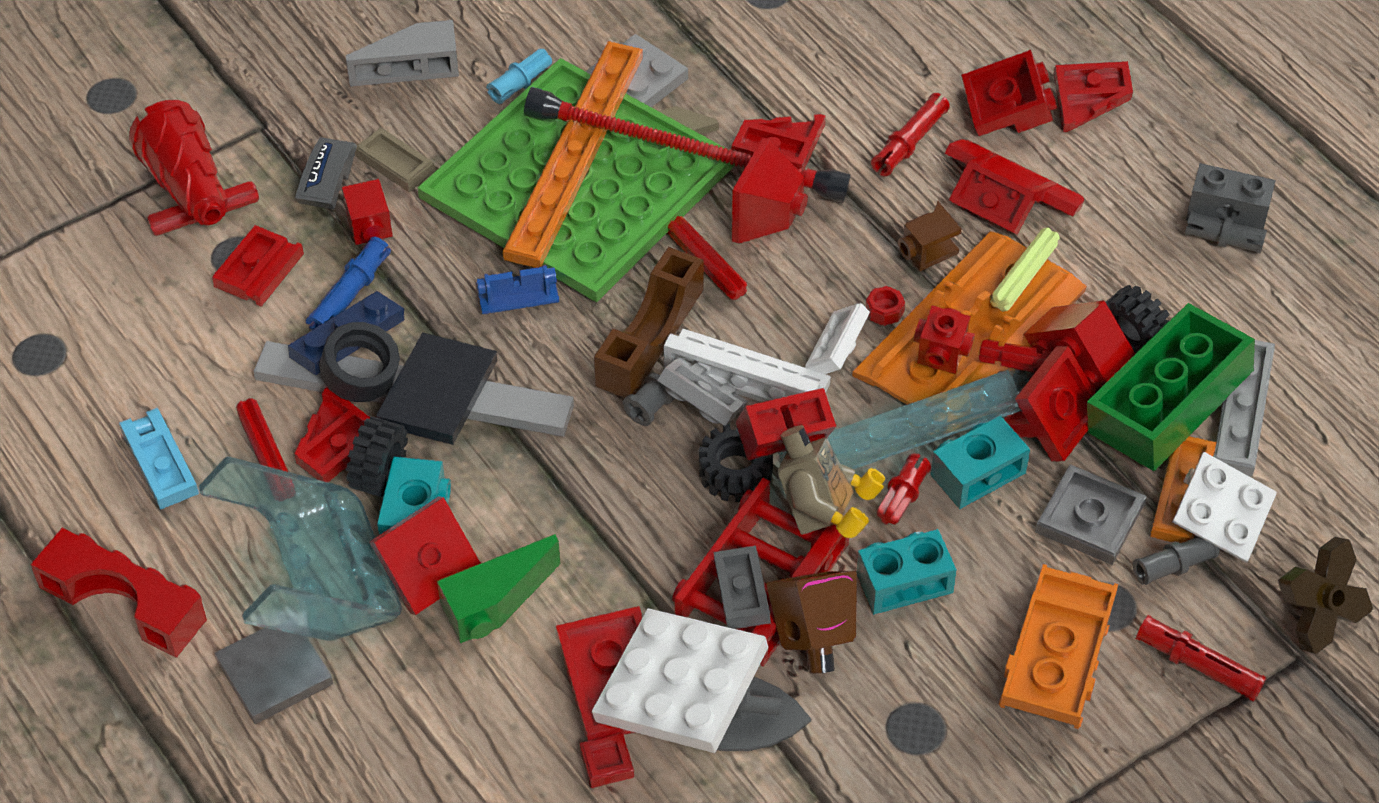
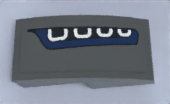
[295,137,357,209]

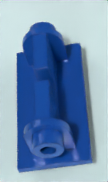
[476,265,560,314]

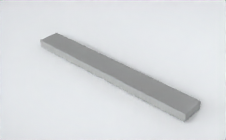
[254,341,574,437]

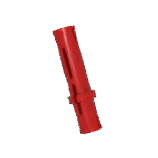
[871,93,950,177]
[1135,615,1267,702]

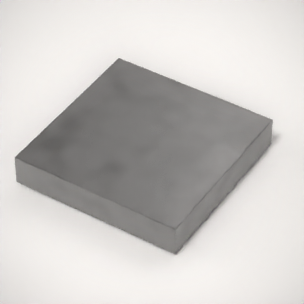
[1035,464,1147,565]
[215,614,333,724]

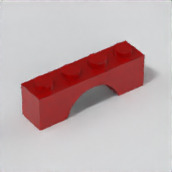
[30,527,207,658]

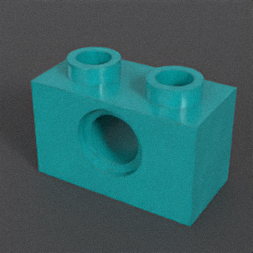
[931,415,1030,509]
[377,457,451,535]

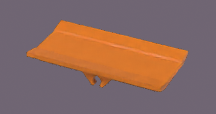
[852,231,1087,436]

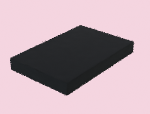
[376,332,498,445]

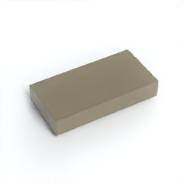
[355,127,435,192]

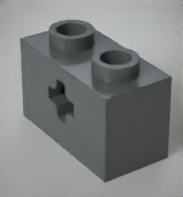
[1186,163,1276,230]

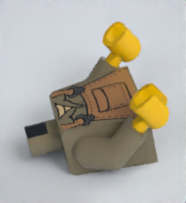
[778,425,885,538]

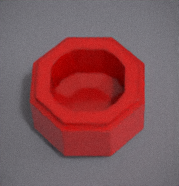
[865,286,905,326]

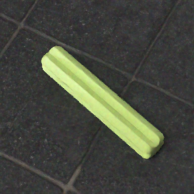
[990,227,1060,312]

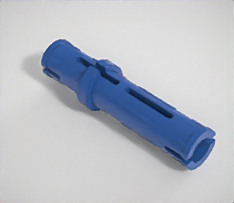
[306,237,391,330]

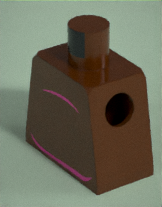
[767,570,857,674]

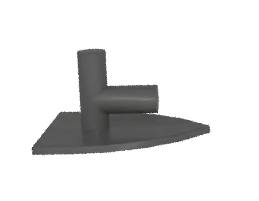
[717,677,812,751]

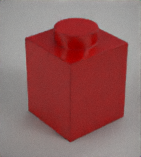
[342,179,393,245]

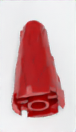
[129,100,228,225]

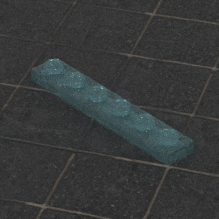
[778,370,1022,469]

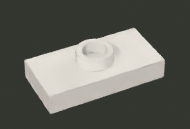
[805,303,870,374]

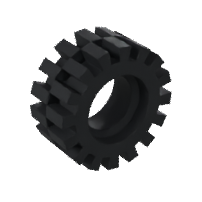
[1106,285,1169,354]
[346,417,408,497]
[699,423,773,502]

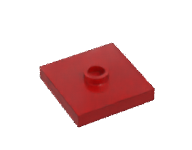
[369,497,481,615]

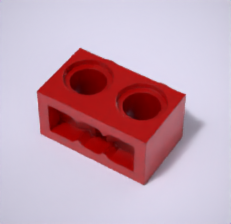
[736,388,836,460]

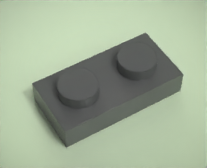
[713,546,771,629]

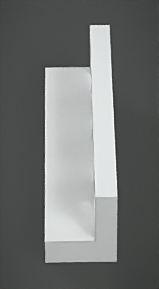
[664,329,831,402]

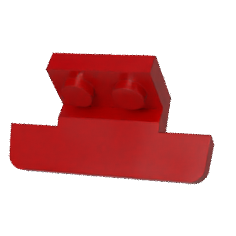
[944,139,1084,235]

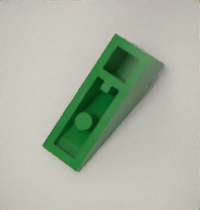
[437,534,561,643]

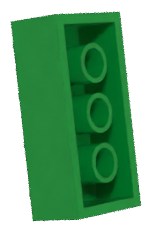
[1087,303,1255,472]

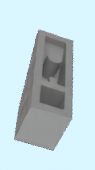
[346,20,459,86]

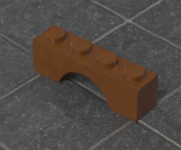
[594,246,704,398]

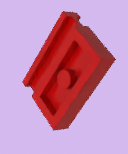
[212,225,304,307]

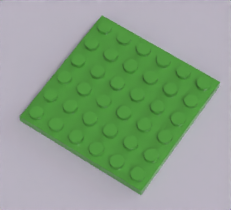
[418,58,735,302]

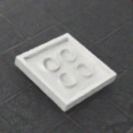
[592,608,768,753]

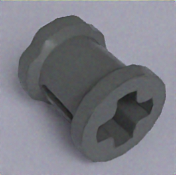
[623,373,675,426]

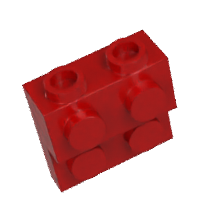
[961,50,1058,136]

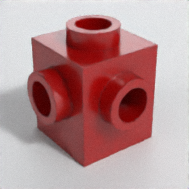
[913,305,975,374]

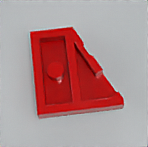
[1053,61,1133,132]
[731,114,826,171]
[294,387,370,486]

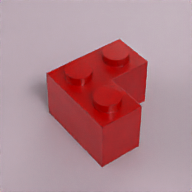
[1023,300,1135,393]

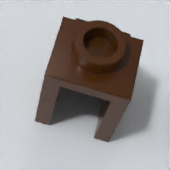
[898,201,962,271]

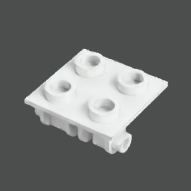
[1172,452,1277,563]

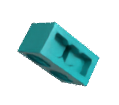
[856,529,957,615]

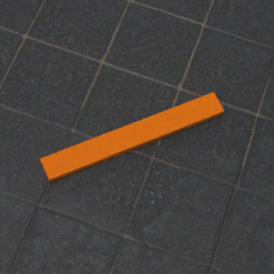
[503,41,643,268]

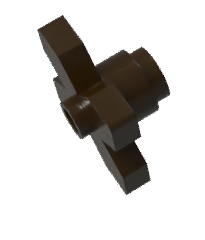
[1278,536,1373,654]

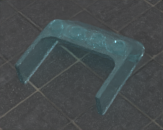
[198,457,402,641]

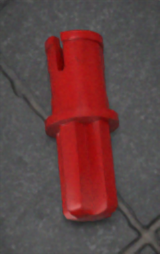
[876,453,931,525]

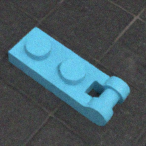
[119,408,199,510]

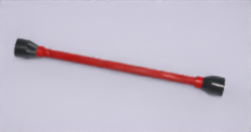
[524,87,851,203]

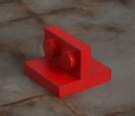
[1004,346,1095,462]

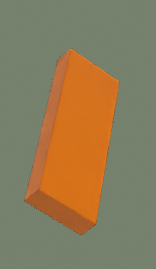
[1150,436,1217,543]

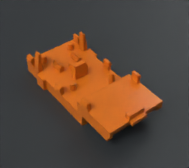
[999,564,1118,729]

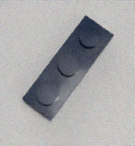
[288,291,405,376]

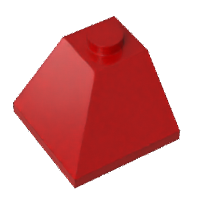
[732,138,808,244]

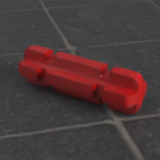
[979,339,1052,372]

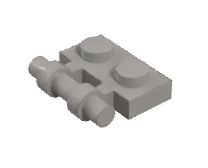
[657,357,748,426]

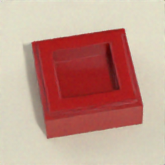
[580,732,634,788]

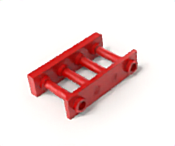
[672,478,849,667]

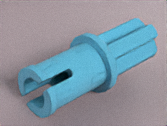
[486,49,552,104]

